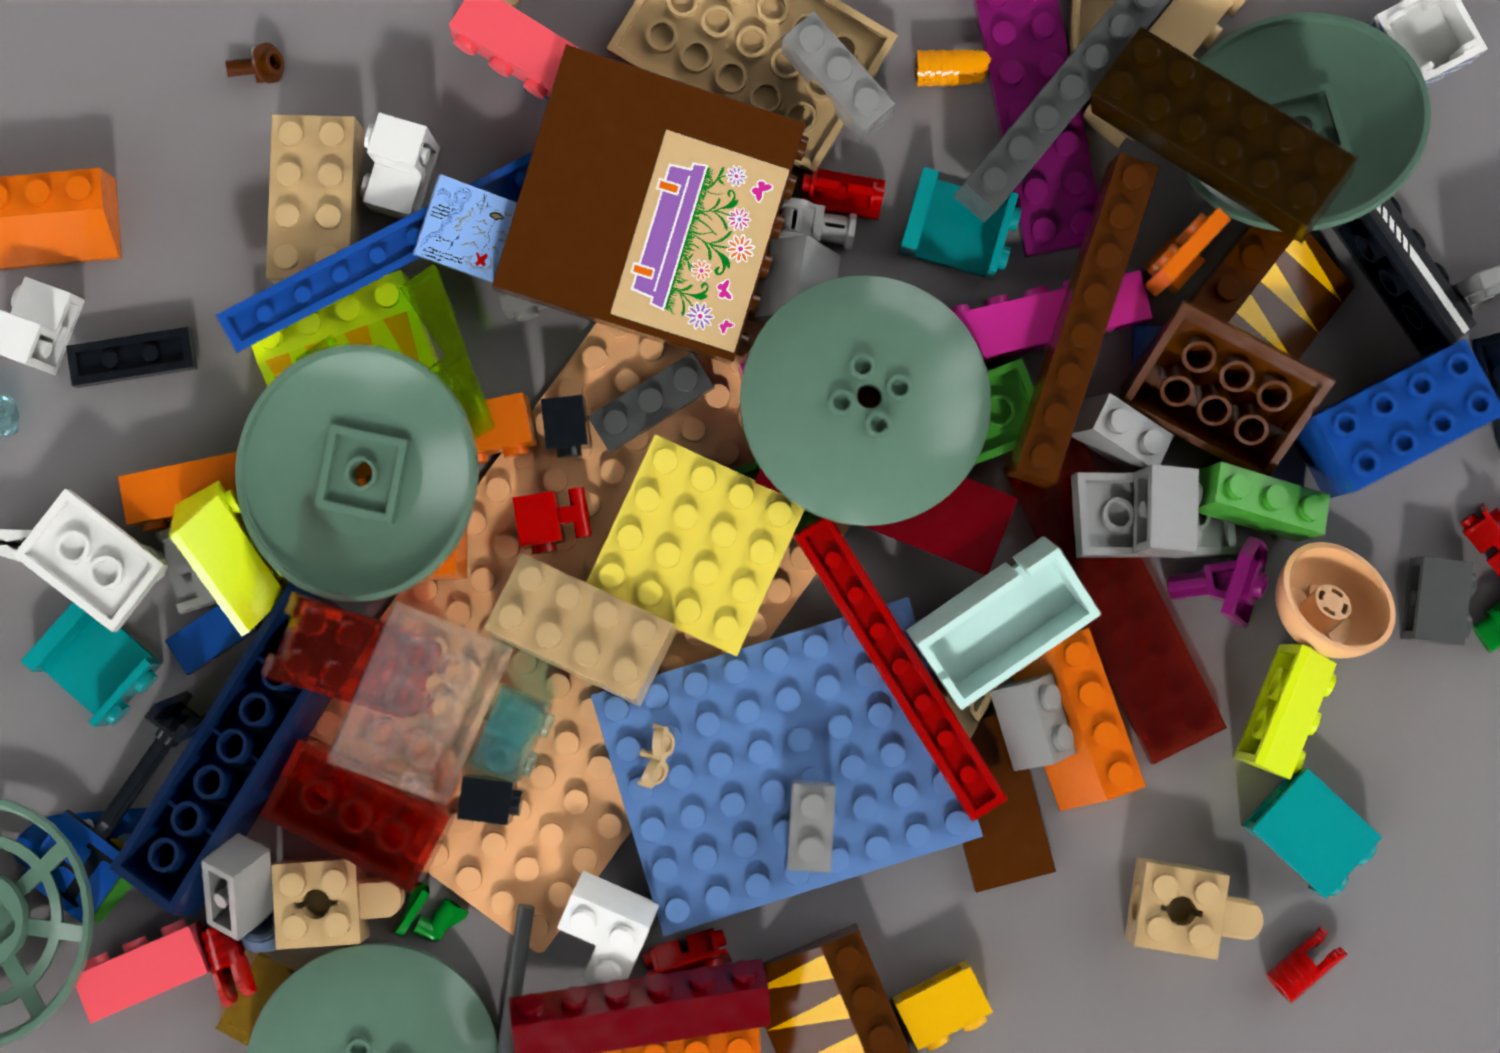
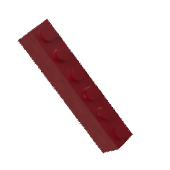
[509,959,771,1053]

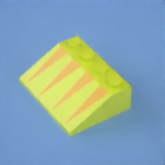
[251,270,447,386]

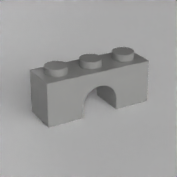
[781,11,895,144]

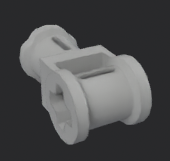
[773,197,857,250]

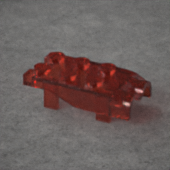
[261,592,440,717]

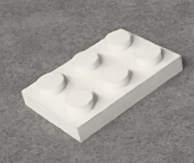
[13,489,169,632]

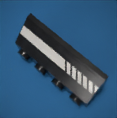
[1332,197,1477,357]

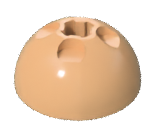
[1275,542,1396,659]

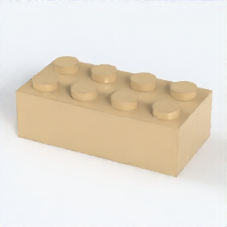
[266,115,364,284]
[484,553,677,707]

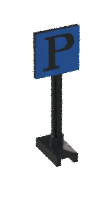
[20,691,207,923]

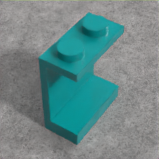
[898,167,1022,280]
[20,602,163,727]
[1241,767,1383,899]

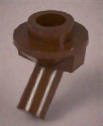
[225,42,284,84]

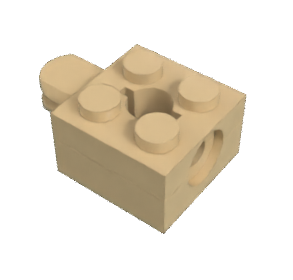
[271,853,406,950]
[1124,857,1264,960]

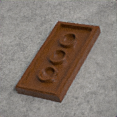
[962,714,1056,893]

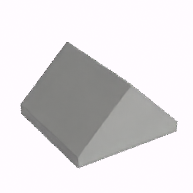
[748,235,841,323]

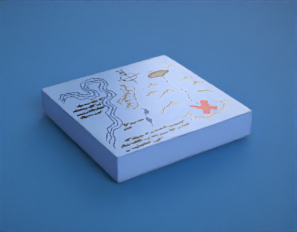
[412,174,517,283]

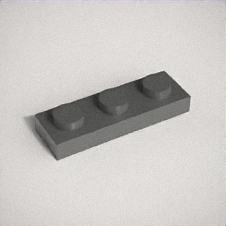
[588,352,715,453]

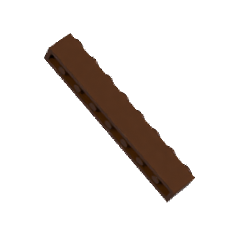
[1006,152,1159,488]

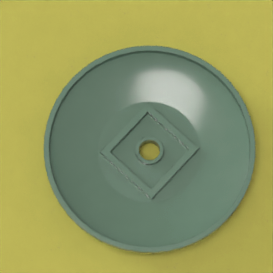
[1182,12,1431,231]
[740,275,991,526]
[235,345,479,602]
[247,942,498,1053]

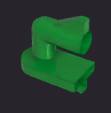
[394,881,469,942]

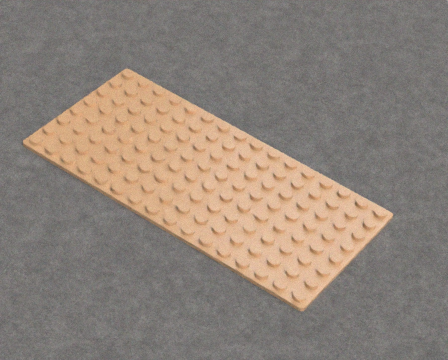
[288,316,880,953]

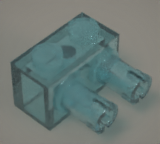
[469,685,556,783]

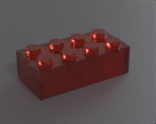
[260,736,458,893]

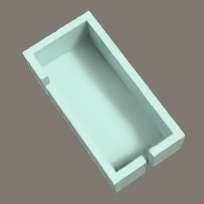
[906,536,1101,710]

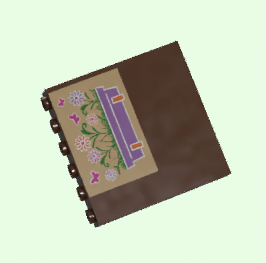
[492,44,809,364]

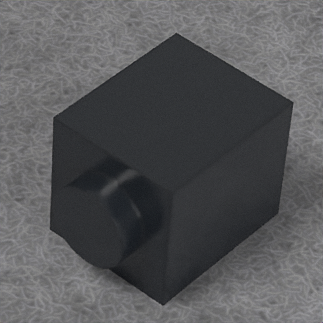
[541,395,591,459]
[457,774,523,825]

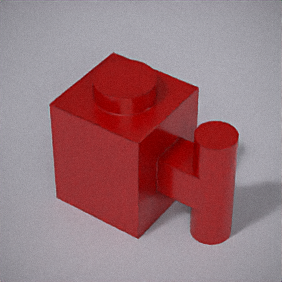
[512,487,592,555]

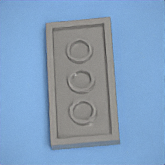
[1071,472,1237,558]

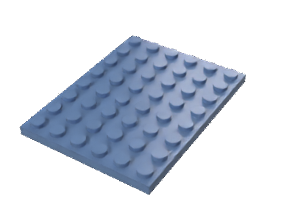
[591,597,983,936]

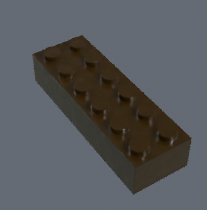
[1091,27,1358,244]

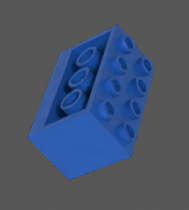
[1294,339,1500,498]

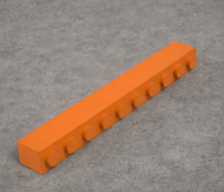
[117,392,538,533]

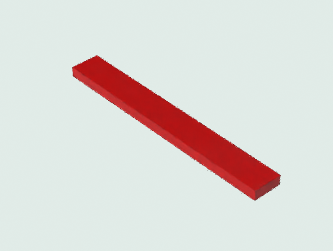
[793,518,1008,822]

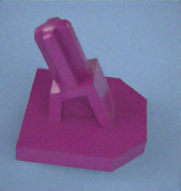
[1167,537,1269,628]

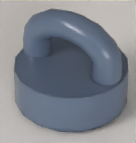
[241,913,277,953]

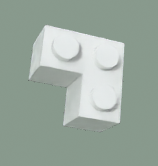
[360,112,440,219]
[0,276,85,376]
[557,871,659,984]

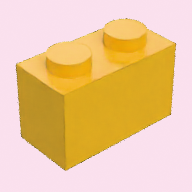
[892,960,993,1051]

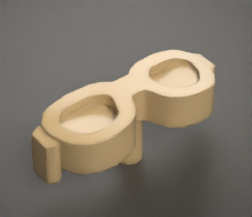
[637,723,675,788]

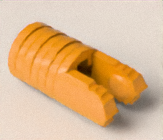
[915,49,991,87]

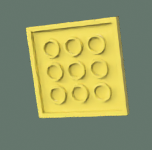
[586,434,804,657]

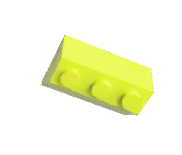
[169,480,287,636]
[1233,644,1337,780]

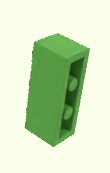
[1198,462,1330,542]

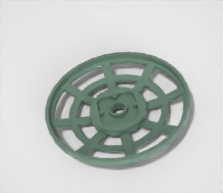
[0,798,94,1047]

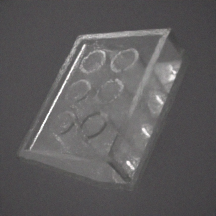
[326,601,513,805]

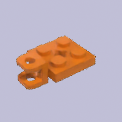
[1143,207,1231,297]

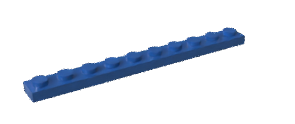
[215,151,533,353]

